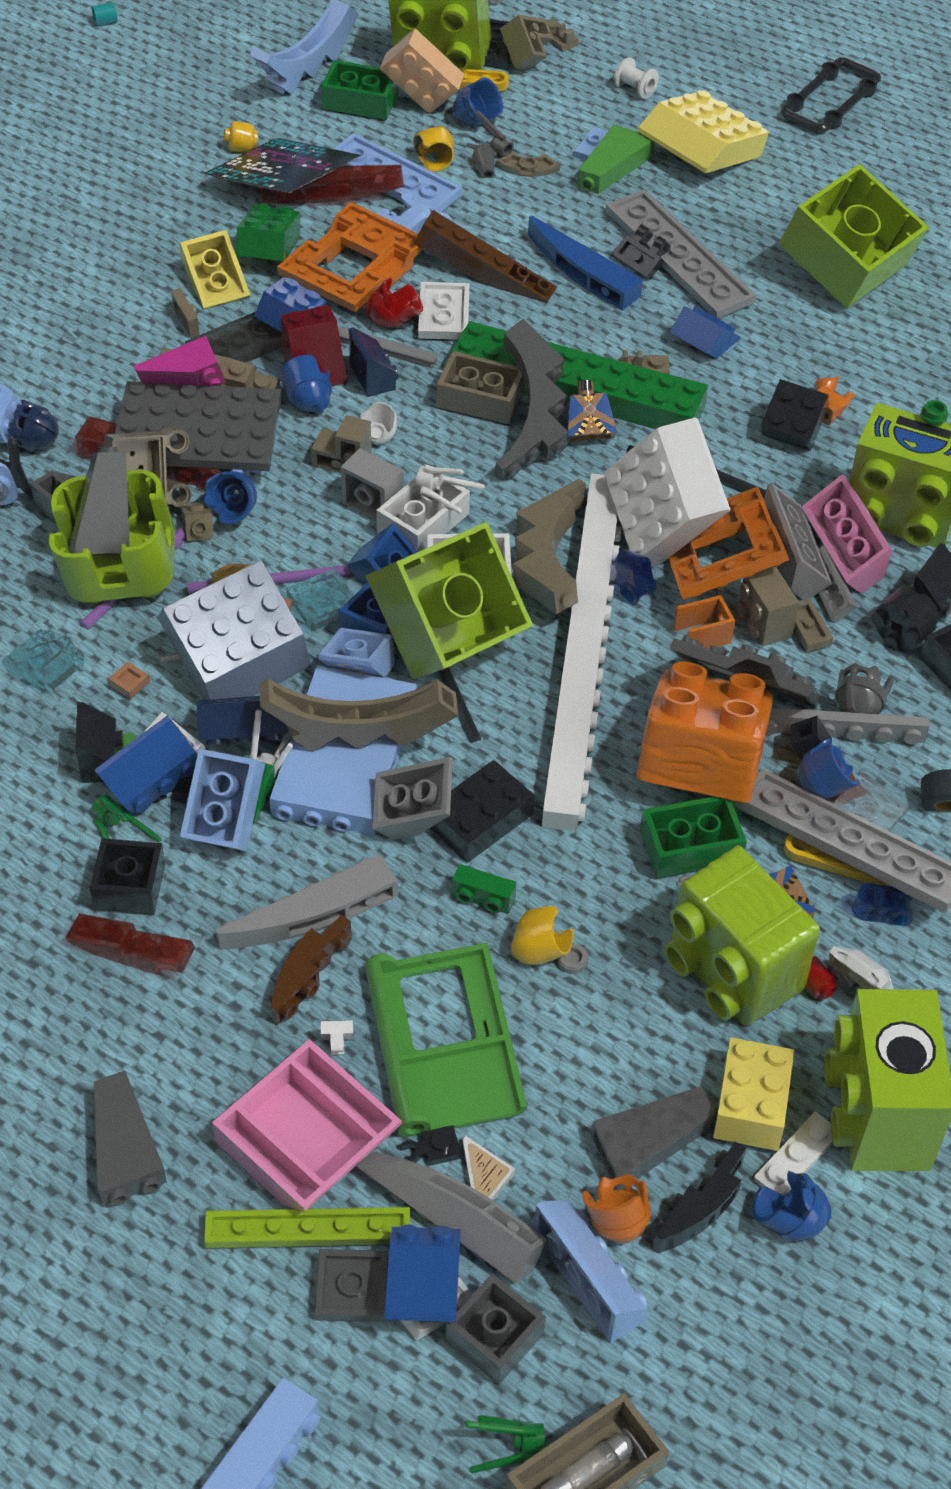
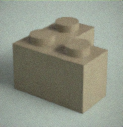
[500,15,553,70]
[311,415,372,473]

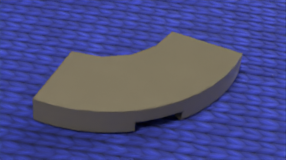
[495,152,560,177]

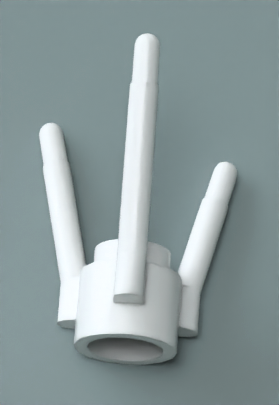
[416,465,485,514]
[250,710,293,778]

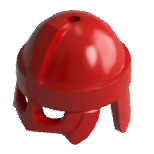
[366,277,423,328]

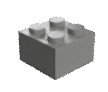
[341,448,403,521]

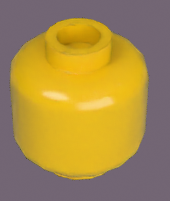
[223,121,258,153]

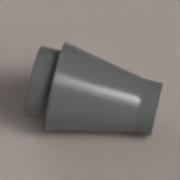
[472,144,495,178]

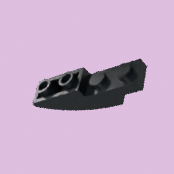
[651,1142,746,1254]

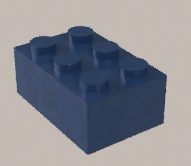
[197,695,288,745]

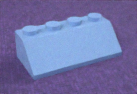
[534,1200,648,1343]

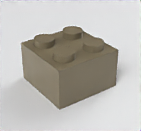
[737,567,799,647]

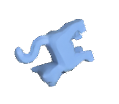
[377,191,450,255]

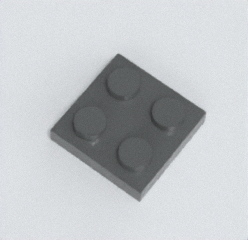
[315,1249,388,1322]

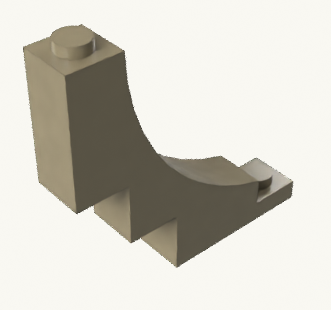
[513,479,587,614]

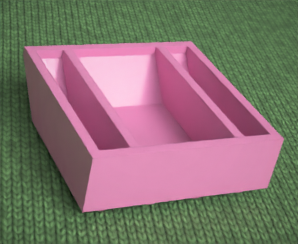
[212,1039,402,1212]

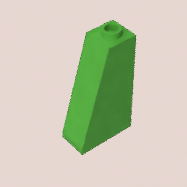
[578,124,655,194]

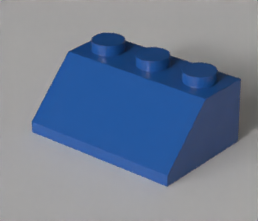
[95,715,198,815]

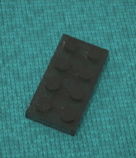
[184,311,283,363]

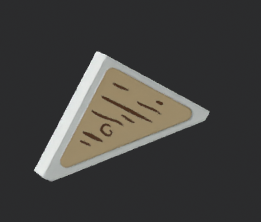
[463,1136,515,1200]

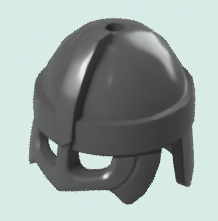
[836,663,894,714]

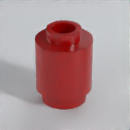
[805,956,838,1000]

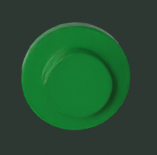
[920,400,948,425]

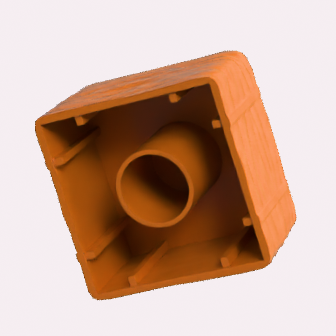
[636,661,773,803]

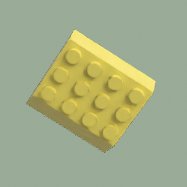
[638,90,769,174]

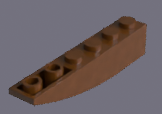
[414,210,557,303]

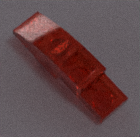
[66,913,195,975]

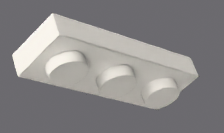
[753,1111,833,1196]

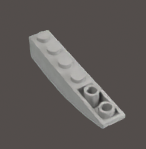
[215,854,398,950]
[356,1152,548,1283]

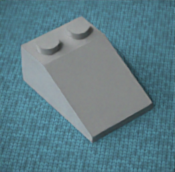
[372,757,453,839]

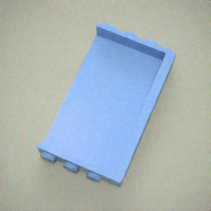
[270,665,417,835]

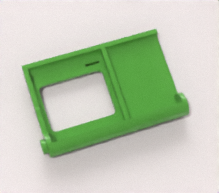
[365,943,527,1137]

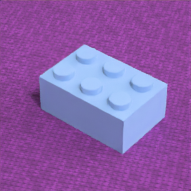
[180,748,265,852]

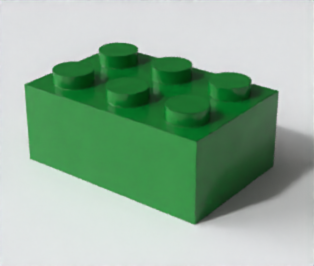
[321,60,399,120]
[236,204,300,261]
[640,796,747,878]

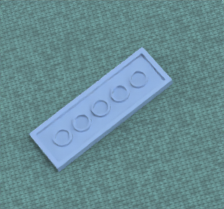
[333,133,463,212]

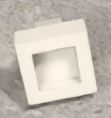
[321,1021,354,1055]

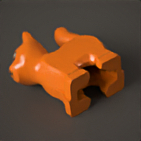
[814,376,855,425]

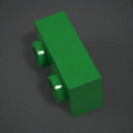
[451,864,517,914]

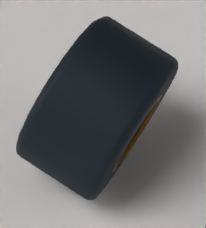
[921,769,951,812]

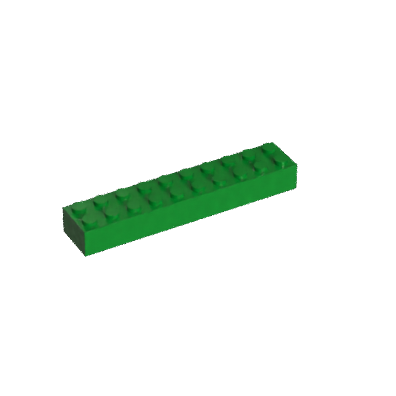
[451,321,708,429]

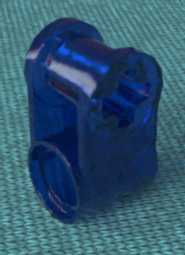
[615,549,656,605]
[852,883,913,926]

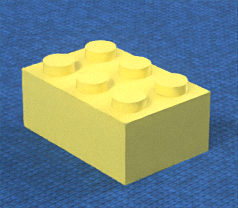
[713,1037,794,1151]

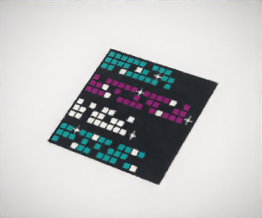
[203,138,362,193]

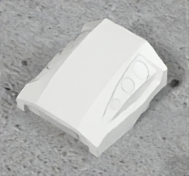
[829,946,893,989]

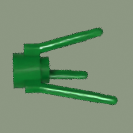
[91,795,162,842]
[464,1415,545,1473]

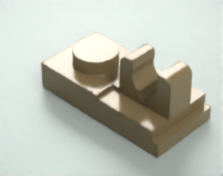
[547,18,580,52]
[618,350,670,374]

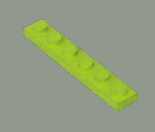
[204,1207,410,1248]

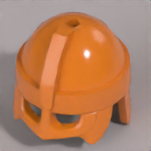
[582,1174,651,1243]

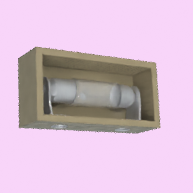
[505,1393,669,1489]

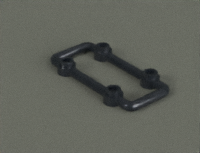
[781,57,881,133]

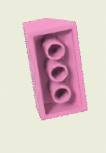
[802,473,893,593]

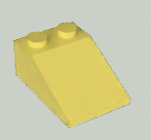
[180,230,250,309]

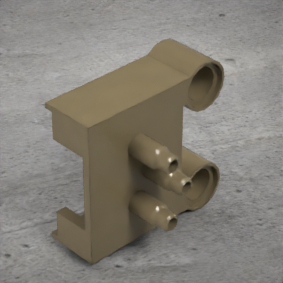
[104,426,192,507]

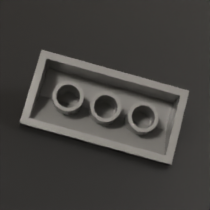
[764,482,832,600]

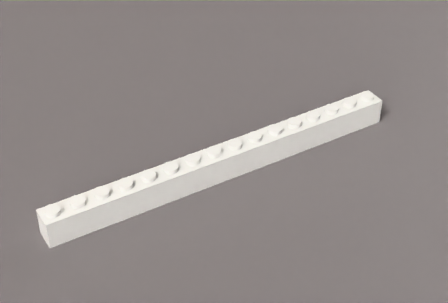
[542,473,622,831]

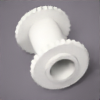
[614,57,659,99]

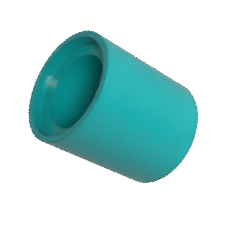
[92,2,118,26]

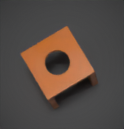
[673,595,735,649]

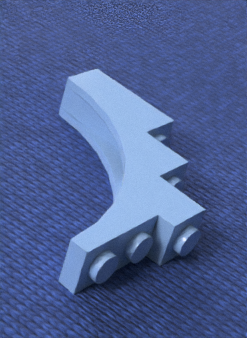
[249,0,359,95]

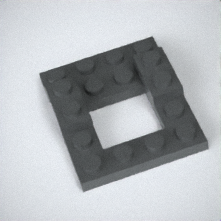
[670,636,821,707]

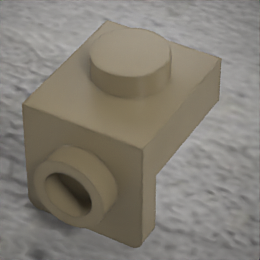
[181,503,213,541]

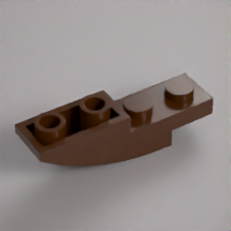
[271,915,352,1025]

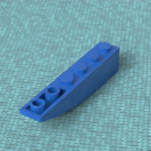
[528,215,643,311]

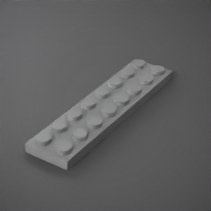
[606,189,756,318]
[733,769,951,913]

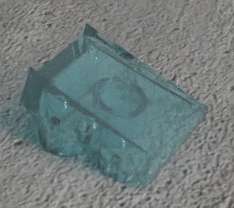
[3,629,85,693]

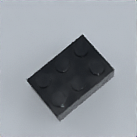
[430,760,535,863]

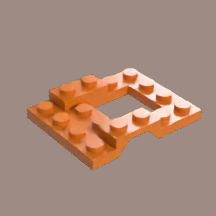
[277,202,423,312]
[669,486,789,600]

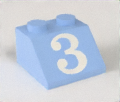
[318,628,395,678]

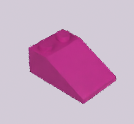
[134,336,226,387]

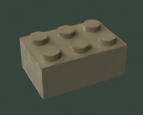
[436,351,525,424]

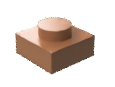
[108,662,150,700]

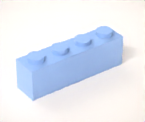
[201,1377,321,1489]

